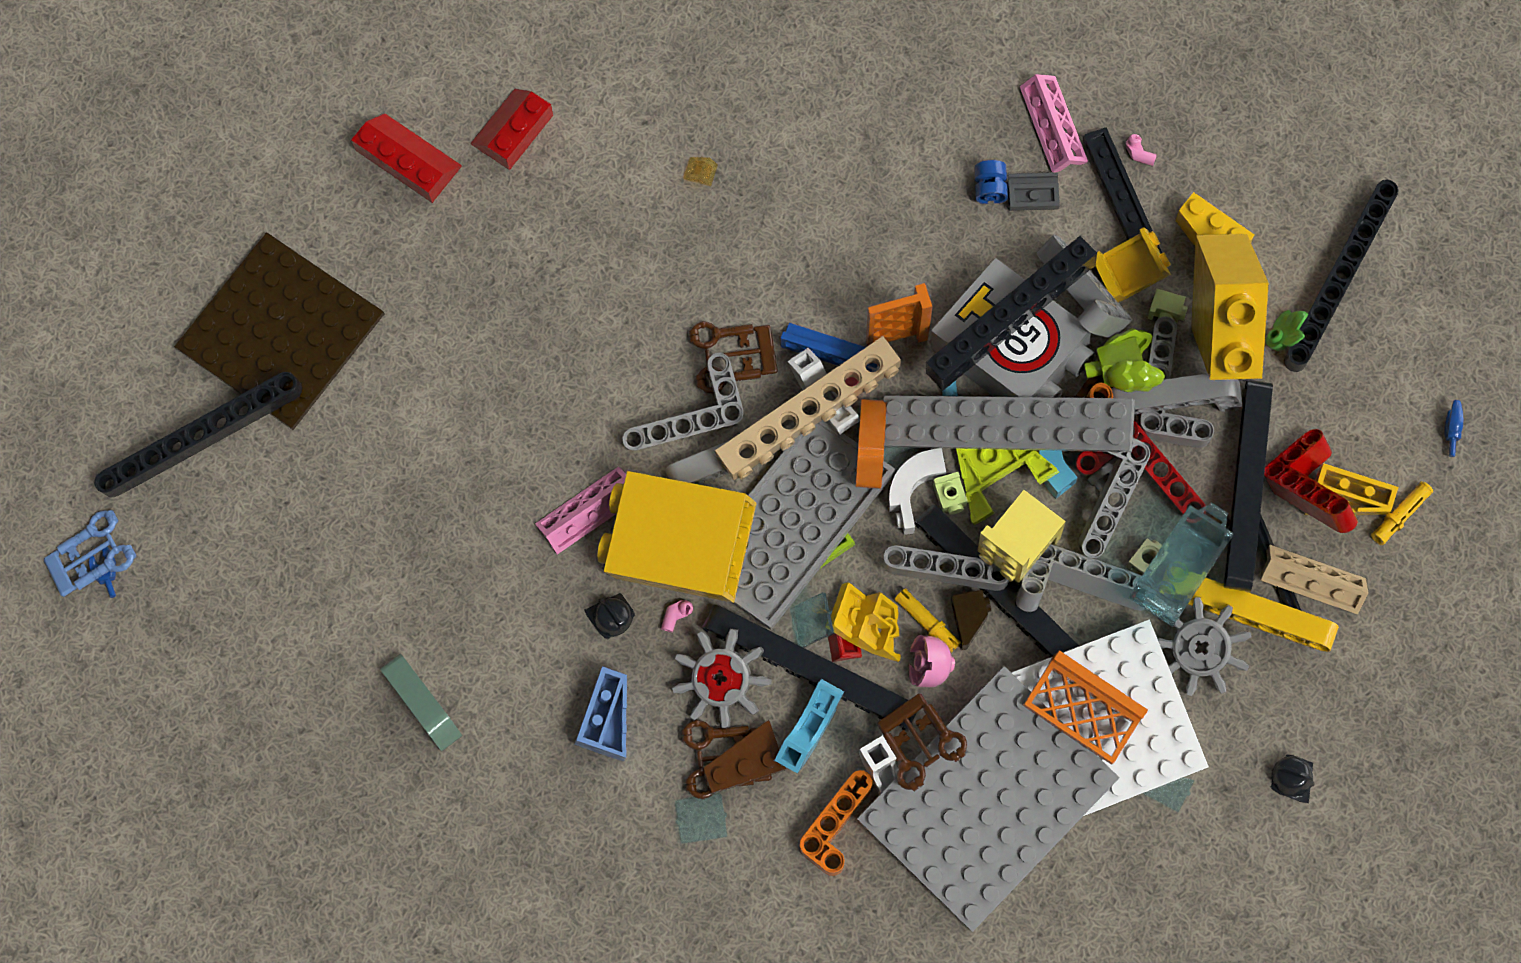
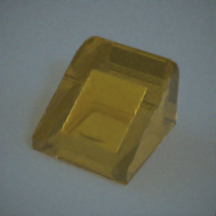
[684,157,718,186]

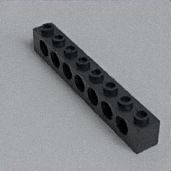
[926,236,1097,391]

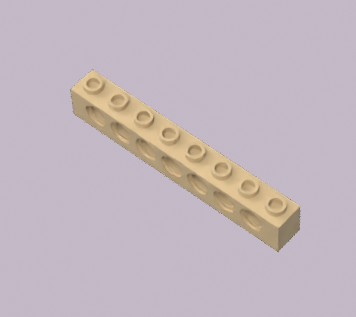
[715,336,901,481]

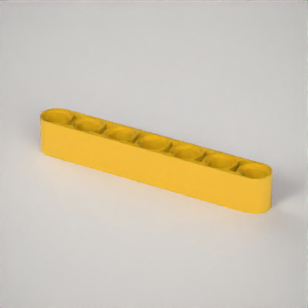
[1158,566,1339,652]

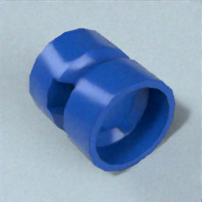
[974,160,1008,204]

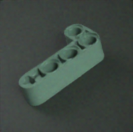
[380,654,463,752]

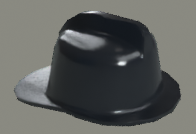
[584,593,635,639]
[1270,755,1315,803]

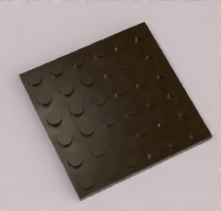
[174,232,385,430]

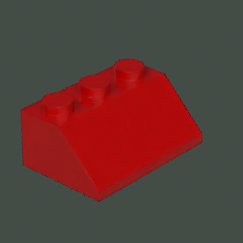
[471,89,553,170]

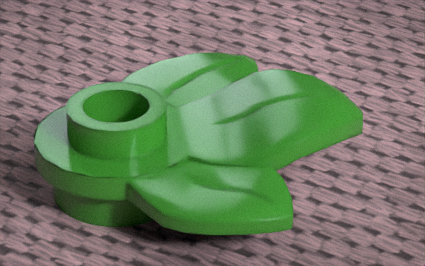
[1266,310,1308,351]

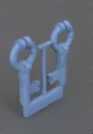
[44,510,136,597]

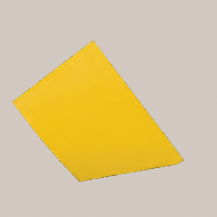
[827,582,901,662]

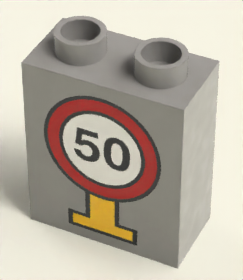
[931,258,1095,398]

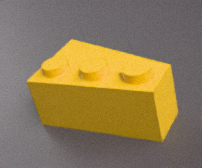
[1175,192,1255,245]
[1304,463,1399,515]

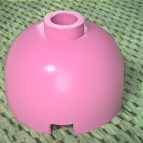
[909,635,955,687]

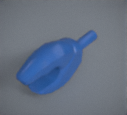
[1444,400,1463,457]
[89,543,116,598]

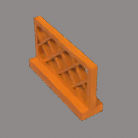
[866,283,932,347]
[1023,650,1148,765]

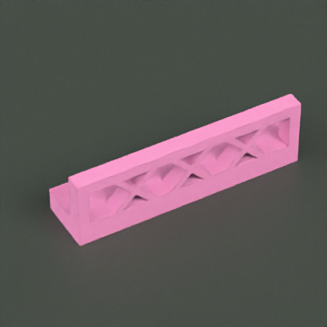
[1020,74,1088,172]
[535,466,626,555]

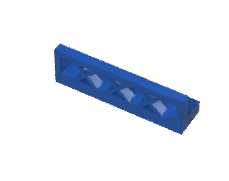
[781,323,879,372]

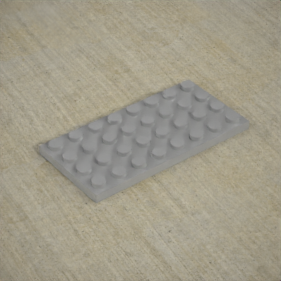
[734,420,895,630]

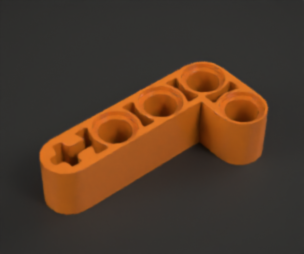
[856,399,887,489]
[800,770,873,876]

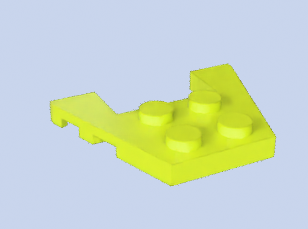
[956,449,1059,525]

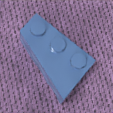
[574,666,627,761]

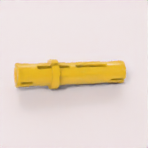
[1371,481,1433,546]
[894,588,961,653]

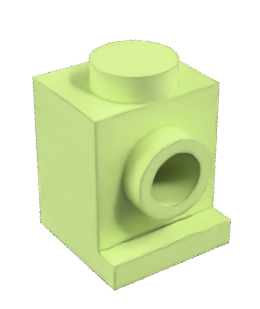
[1147,289,1188,323]
[933,472,967,515]

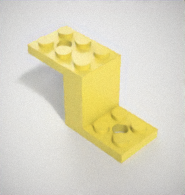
[978,490,1066,583]

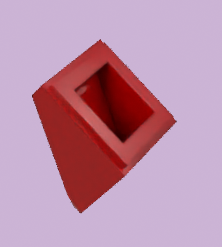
[828,633,862,662]

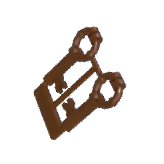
[689,321,778,394]
[877,693,967,792]
[681,719,772,800]

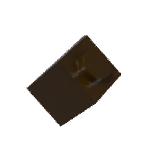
[951,590,991,650]

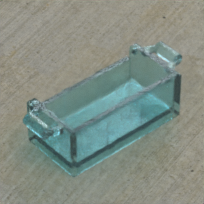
[1129,502,1233,627]

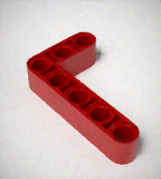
[1076,421,1206,521]
[1264,429,1358,533]

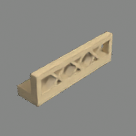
[1260,545,1368,614]

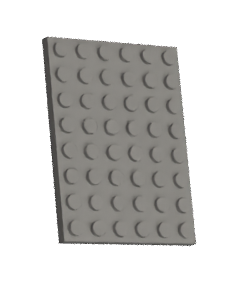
[857,666,1120,932]

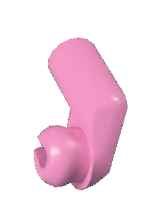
[1126,134,1156,166]
[661,600,693,633]

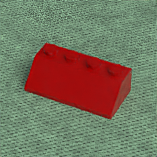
[351,114,462,203]

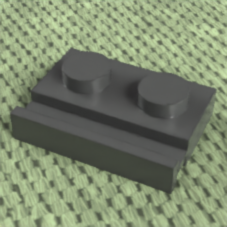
[1008,172,1060,211]

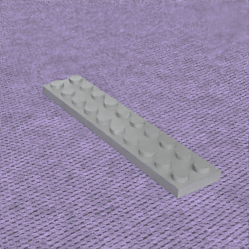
[884,396,1135,452]

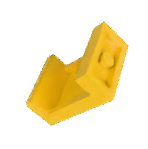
[1095,227,1171,302]

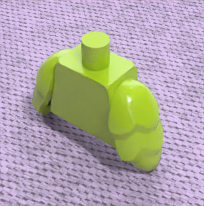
[1084,328,1165,393]

